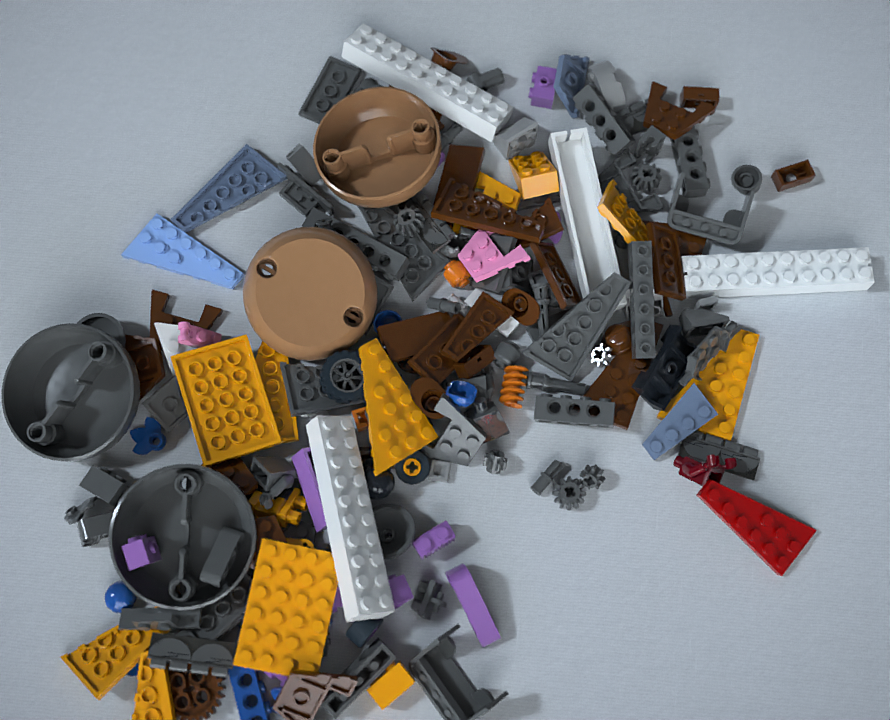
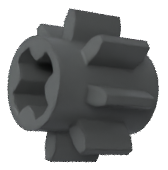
[483,450,508,474]
[579,464,605,489]

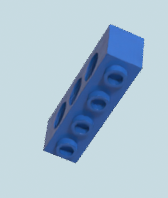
[228,665,272,720]

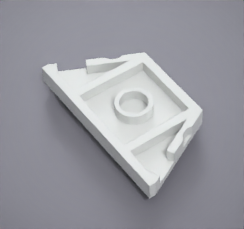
[154,322,197,377]

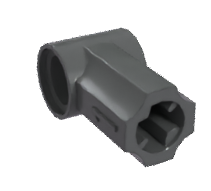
[466,67,505,92]

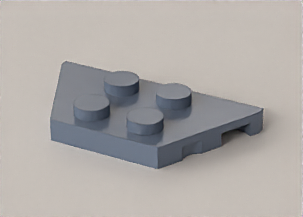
[554,54,589,119]

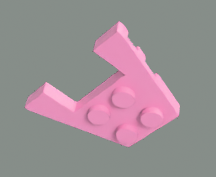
[457,229,531,283]

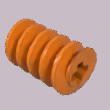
[499,365,529,409]

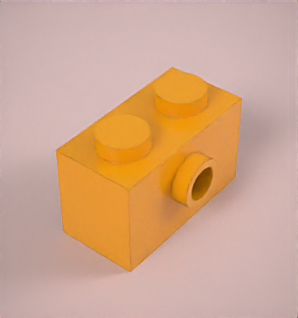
[367,660,416,710]

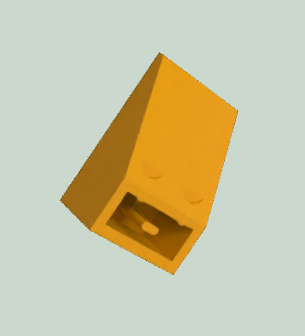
[508,151,559,199]

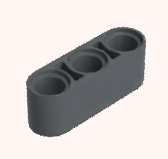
[200,526,244,587]

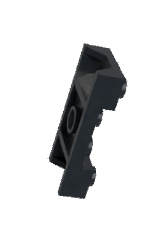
[631,325,697,411]

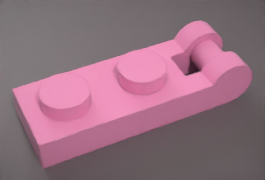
[178,322,222,348]

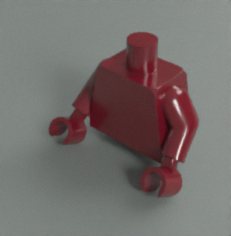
[673,455,737,486]

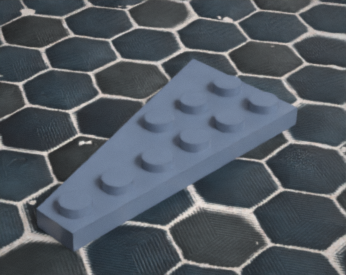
[170,144,287,233]

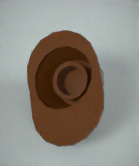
[431,47,469,71]
[501,288,540,326]
[601,321,632,356]
[410,377,446,419]

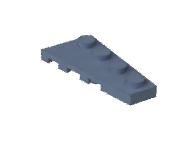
[642,383,718,460]

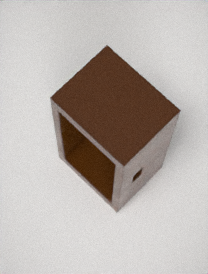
[680,86,719,109]
[771,160,816,192]
[453,345,496,379]

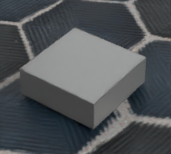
[694,295,719,310]
[428,459,451,483]

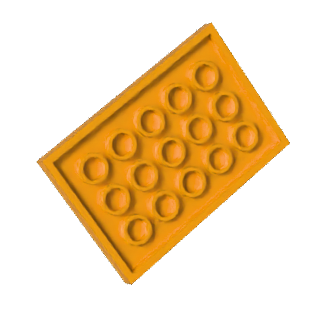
[170,334,282,467]
[233,538,338,676]

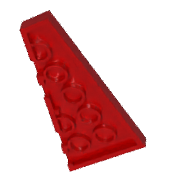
[696,480,817,576]

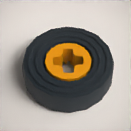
[395,450,430,485]

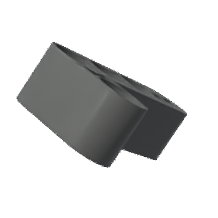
[77,512,114,547]

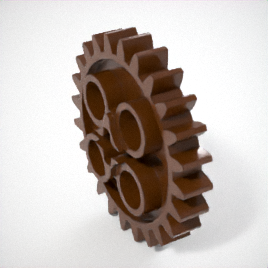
[167,663,227,720]

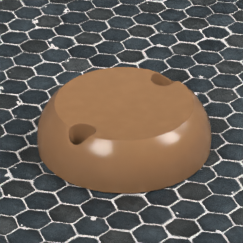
[313,87,442,208]
[243,227,378,361]

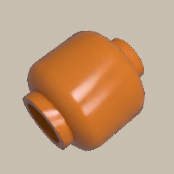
[443,260,471,288]

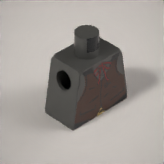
[467,397,510,444]

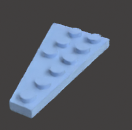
[121,213,244,290]

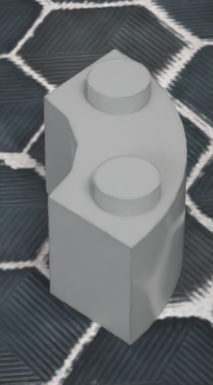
[587,61,626,107]

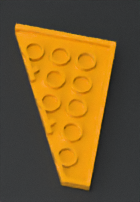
[656,329,759,441]
[359,338,439,476]

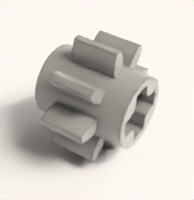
[589,343,614,368]

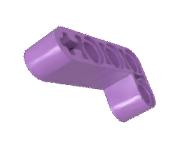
[445,563,501,648]

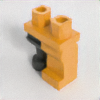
[249,486,308,528]

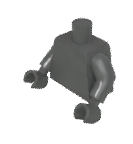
[440,366,495,413]
[249,456,298,509]

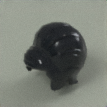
[363,457,395,500]

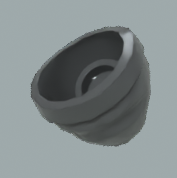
[731,165,762,195]

